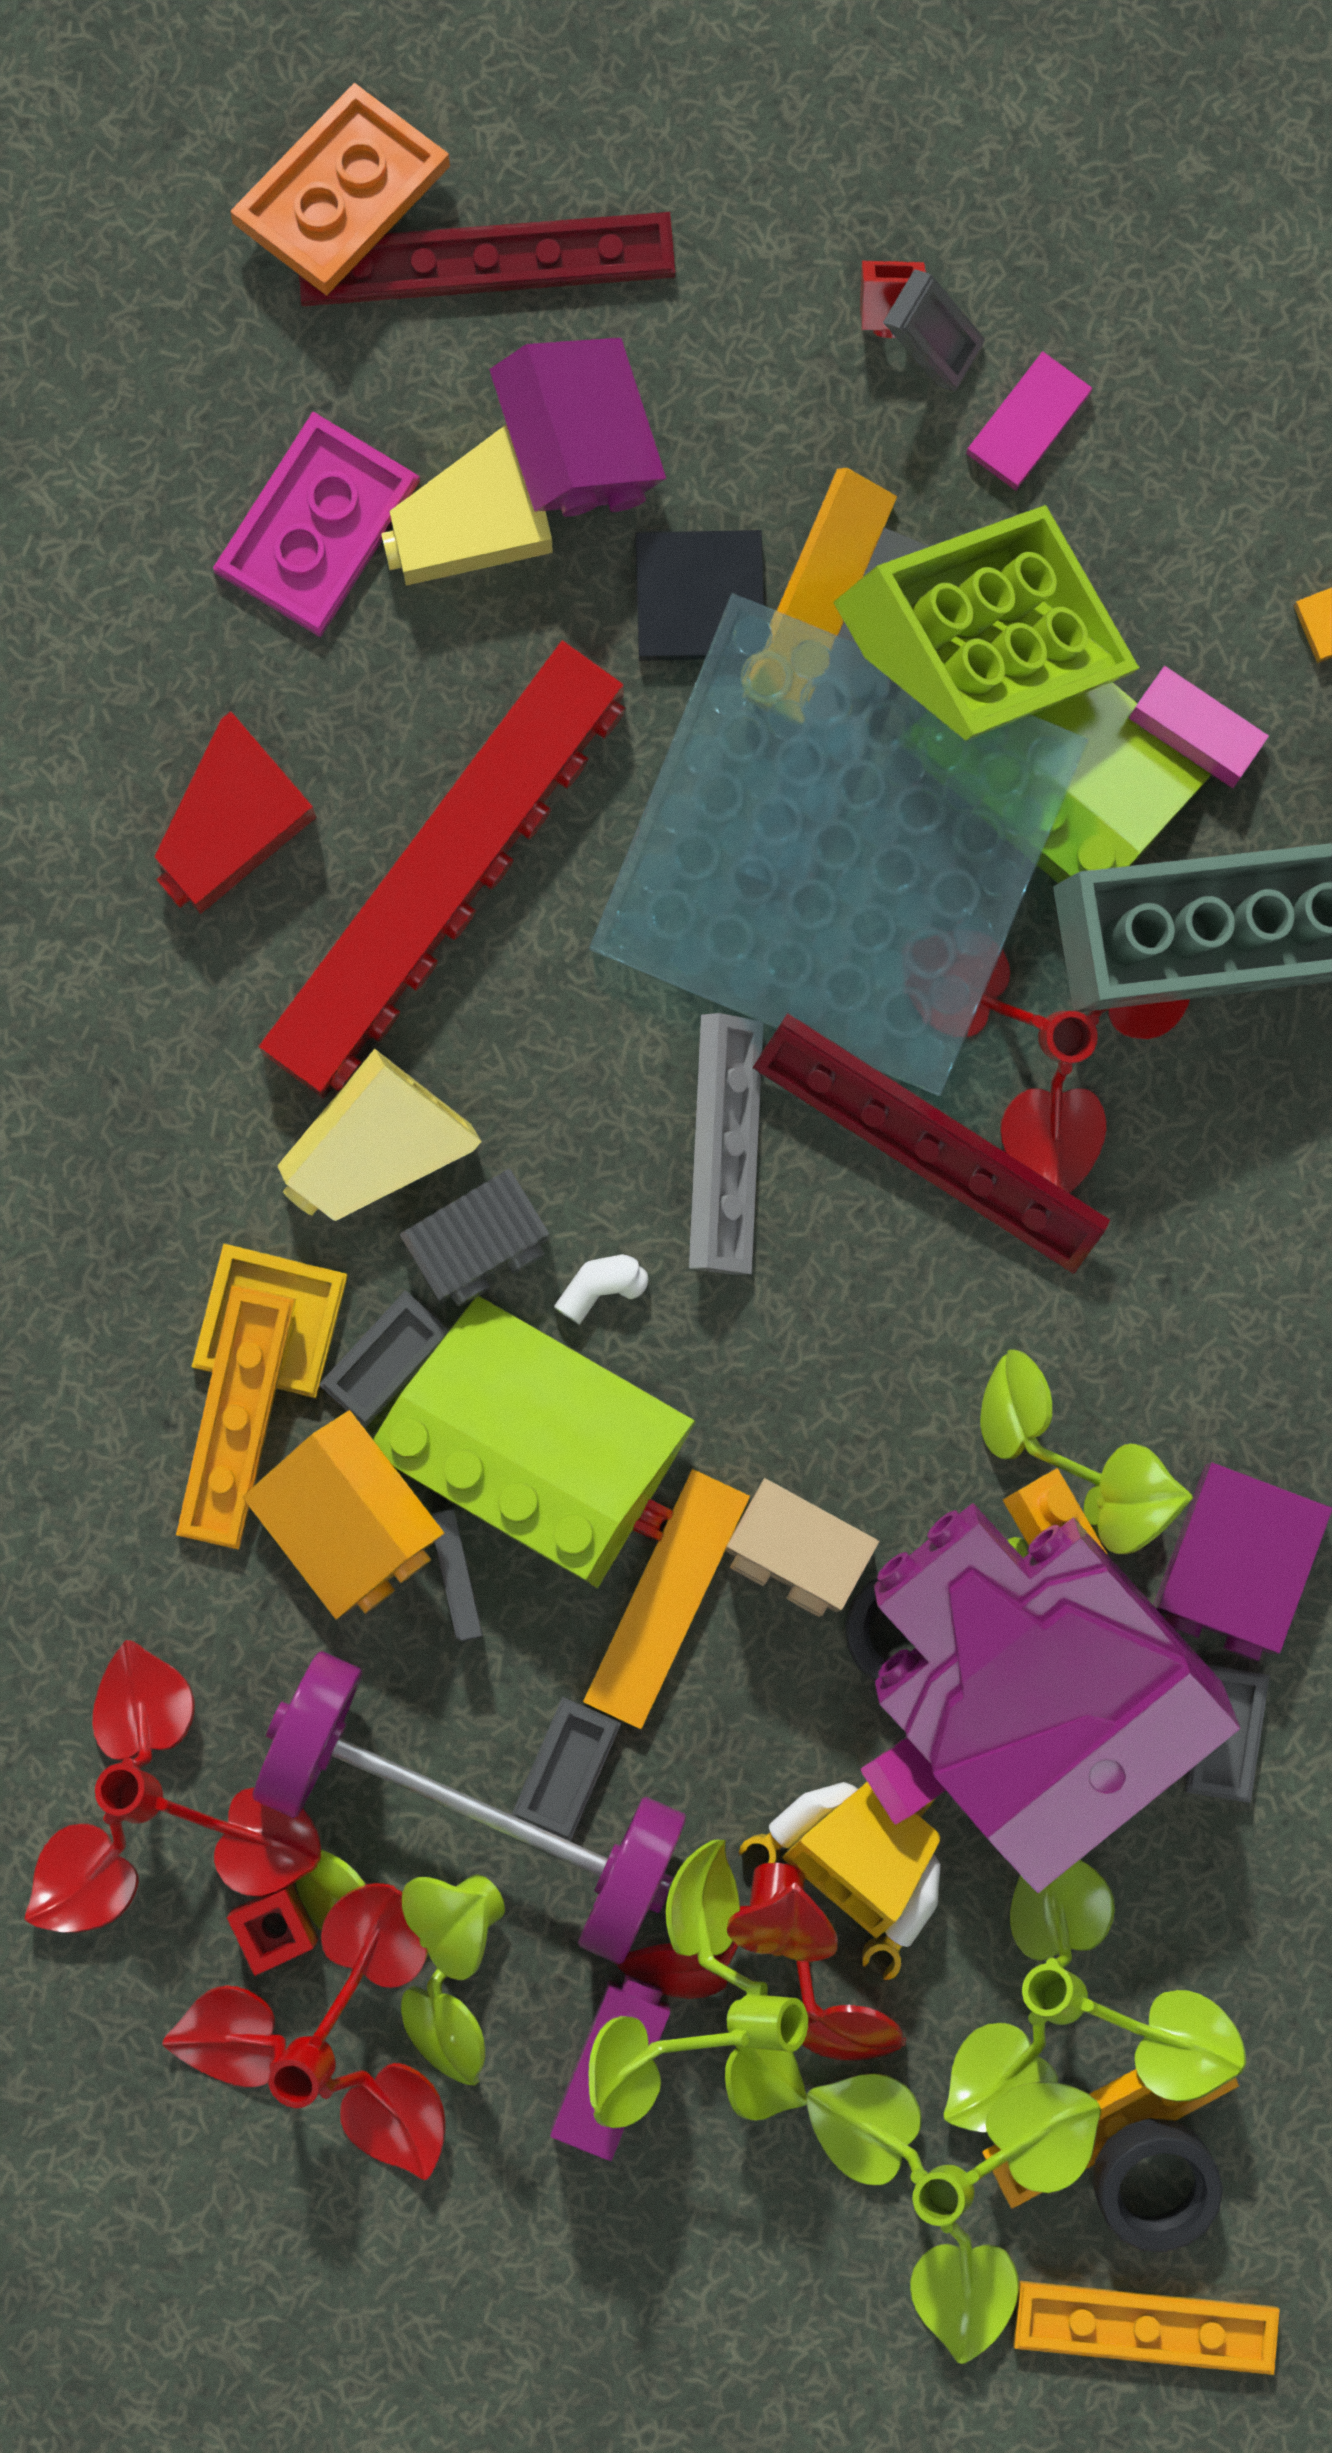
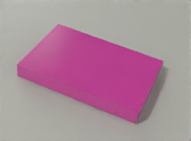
[213,412,420,638]

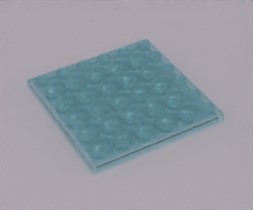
[589,593,1089,1096]

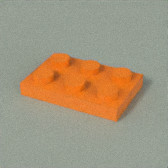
[230,83,450,296]

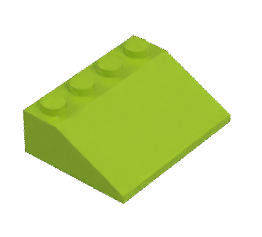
[833,505,1139,741]
[901,682,1212,883]
[373,1296,696,1589]

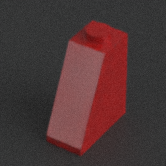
[154,711,317,914]

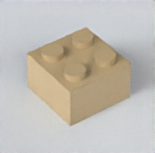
[725,1478,879,1617]

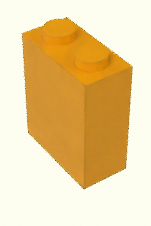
[242,1410,444,1619]

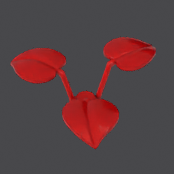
[901,930,1190,1193]
[24,1640,321,1933]
[614,1863,906,2061]
[162,1883,446,2181]

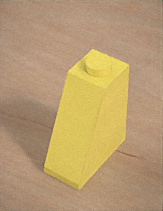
[381,424,553,586]
[277,1049,482,1221]

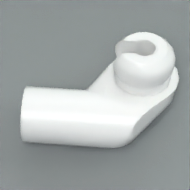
[554,1254,648,1325]

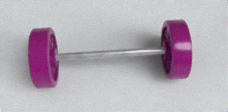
[252,1651,687,1964]

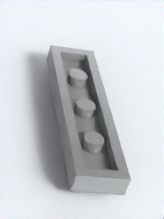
[689,1013,763,1275]

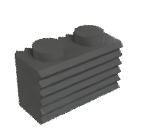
[400,1169,550,1307]

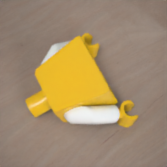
[739,1782,941,1980]

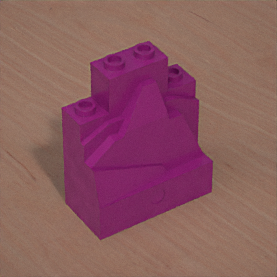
[874,1503,1241,1893]

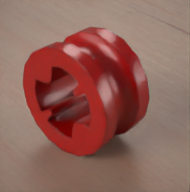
[633,1499,674,1542]

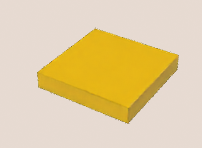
[192,1243,348,1399]

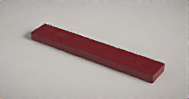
[299,212,675,306]
[752,1013,1110,1274]

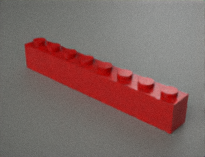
[258,640,626,1099]

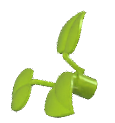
[980,1350,1193,1558]
[589,1839,808,2128]
[296,1849,505,2086]
[944,1860,1246,2133]
[806,2073,1101,2364]

